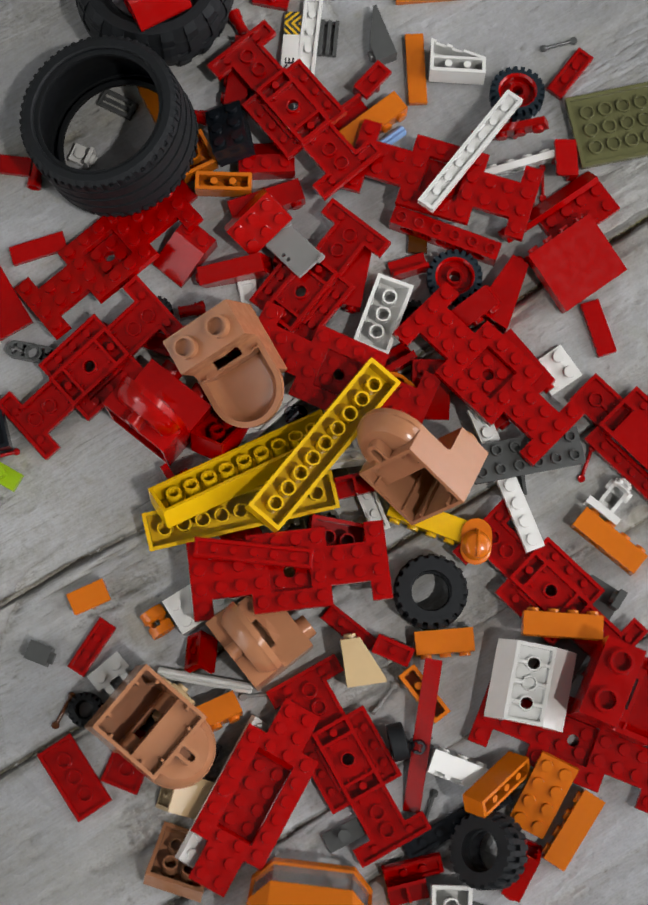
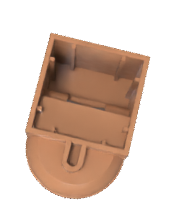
[163,299,288,428]
[357,408,488,525]
[205,596,317,691]
[84,664,216,789]

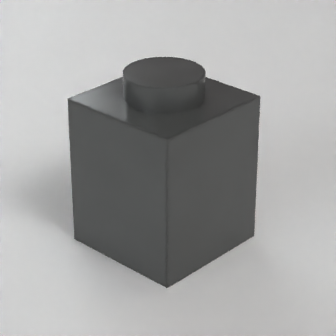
[23,640,56,667]

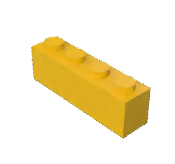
[386,505,467,546]

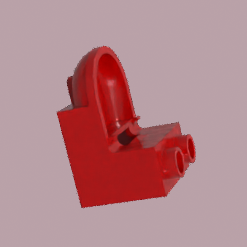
[102,359,213,466]
[568,636,648,746]

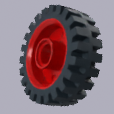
[489,66,545,122]
[426,249,483,307]

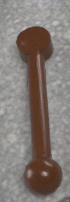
[51,692,75,729]

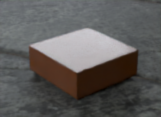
[408,235,427,254]

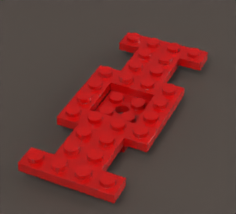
[207,19,383,201]
[342,119,544,242]
[14,188,203,340]
[226,198,391,377]
[0,275,184,460]
[392,282,586,467]
[259,301,441,424]
[452,499,648,677]
[186,520,393,622]
[266,654,432,868]
[467,679,648,813]

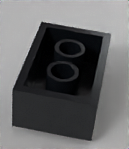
[205,100,256,167]

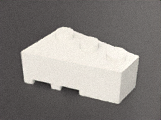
[428,38,486,85]
[426,747,489,788]

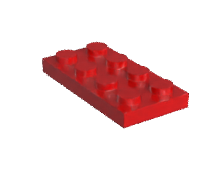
[538,181,620,237]

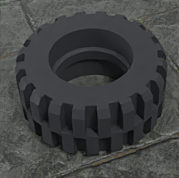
[393,554,468,630]
[449,811,528,891]

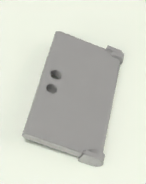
[265,223,325,278]

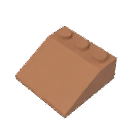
[143,821,205,903]

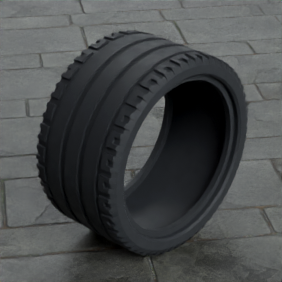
[19,35,199,217]

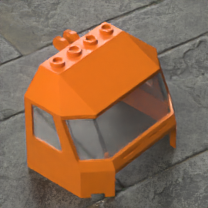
[247,856,373,905]

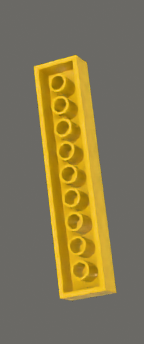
[245,357,401,533]
[148,409,323,528]
[141,470,340,552]

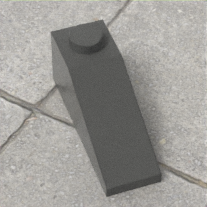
[368,5,397,65]

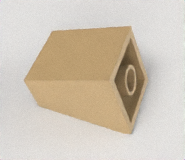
[340,633,387,688]
[155,779,215,819]

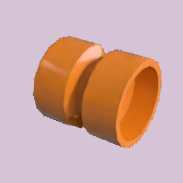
[140,603,175,640]

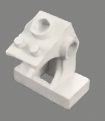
[583,477,633,526]

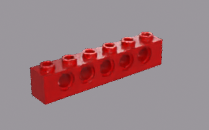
[389,205,502,267]

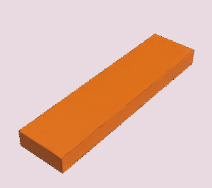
[405,33,427,106]

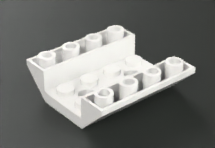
[484,638,577,733]

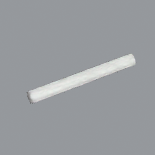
[157,667,253,694]

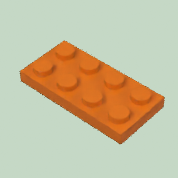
[509,750,579,839]

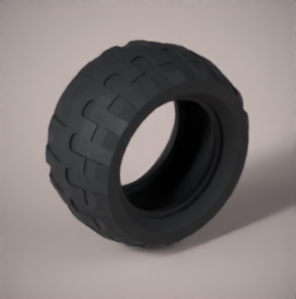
[76,0,234,67]

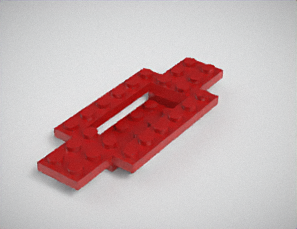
[569,373,648,501]
[188,698,320,898]

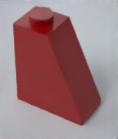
[501,838,542,902]

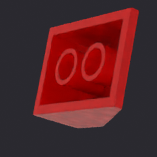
[153,224,218,288]
[411,359,450,420]
[190,410,249,459]

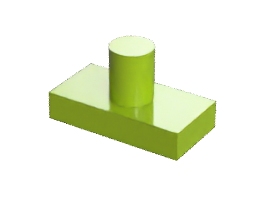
[0,462,24,492]

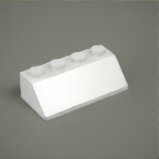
[354,273,414,354]

